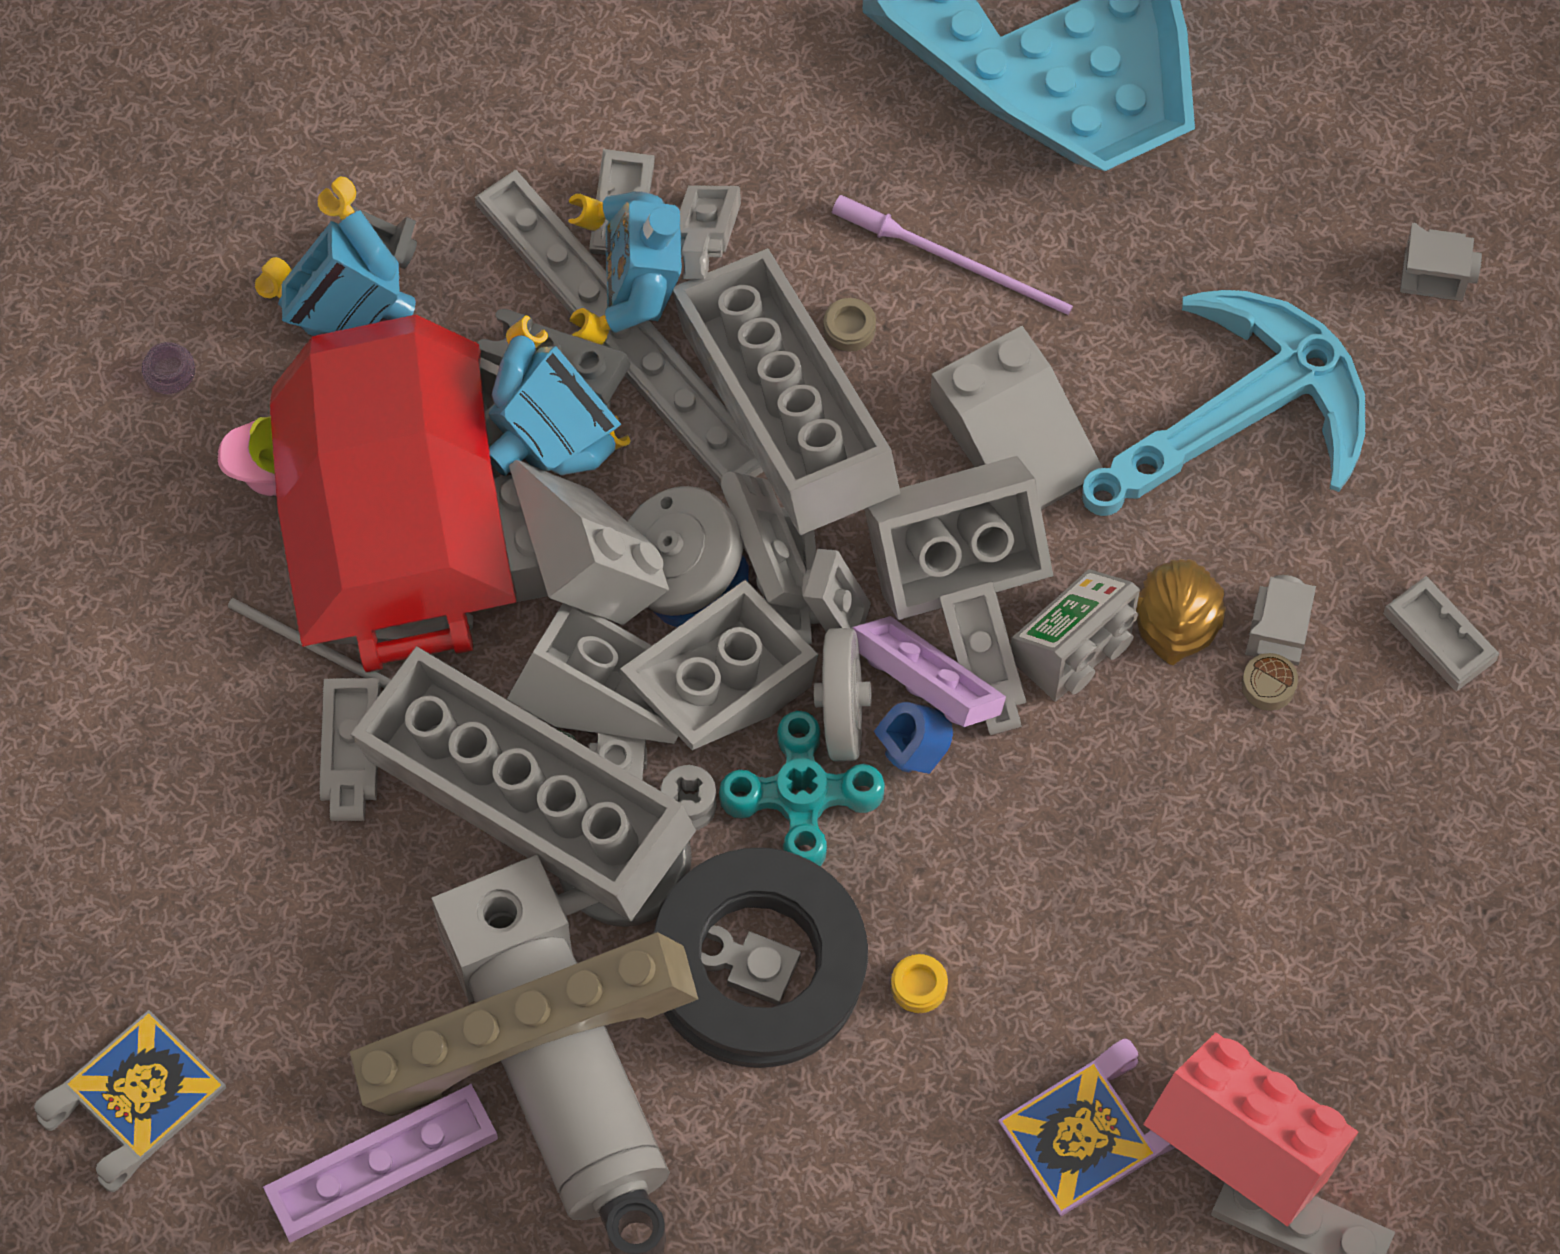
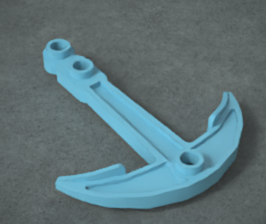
[1082,290,1365,516]

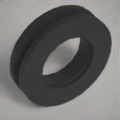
[654,848,868,1068]

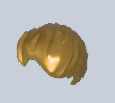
[1136,559,1226,666]

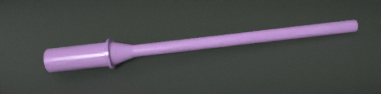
[832,195,1073,315]

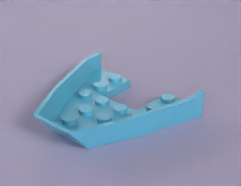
[863,0,1195,171]

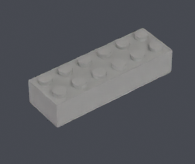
[673,248,901,535]
[350,646,696,921]

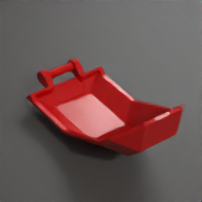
[270,314,516,673]

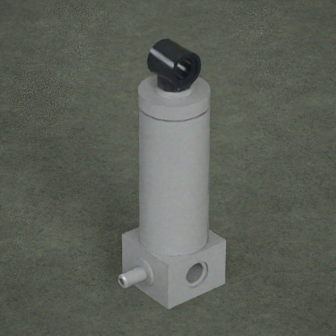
[432,855,670,1254]

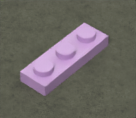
[853,616,1006,727]

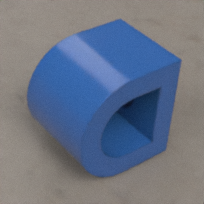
[874,702,953,774]

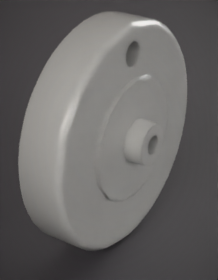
[627,486,743,616]
[814,628,871,761]

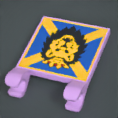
[998,1039,1175,1217]

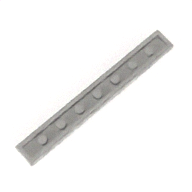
[475,170,763,486]

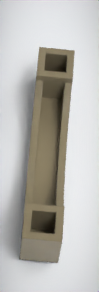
[350,932,698,1116]

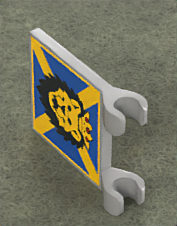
[34,1010,226,1193]

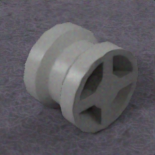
[661,765,717,830]

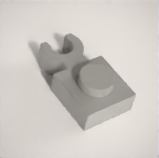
[701,925,801,1006]

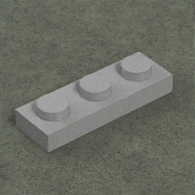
[1211,1183,1395,1254]

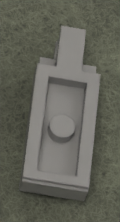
[680,185,741,279]

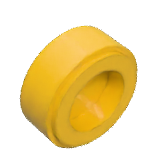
[891,954,948,1013]

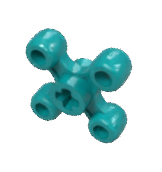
[719,711,885,867]

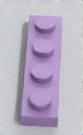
[263,1084,498,1243]

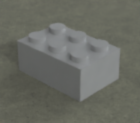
[864,456,1054,620]

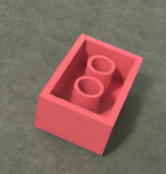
[1143,1033,1359,1227]

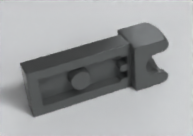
[477,309,631,406]

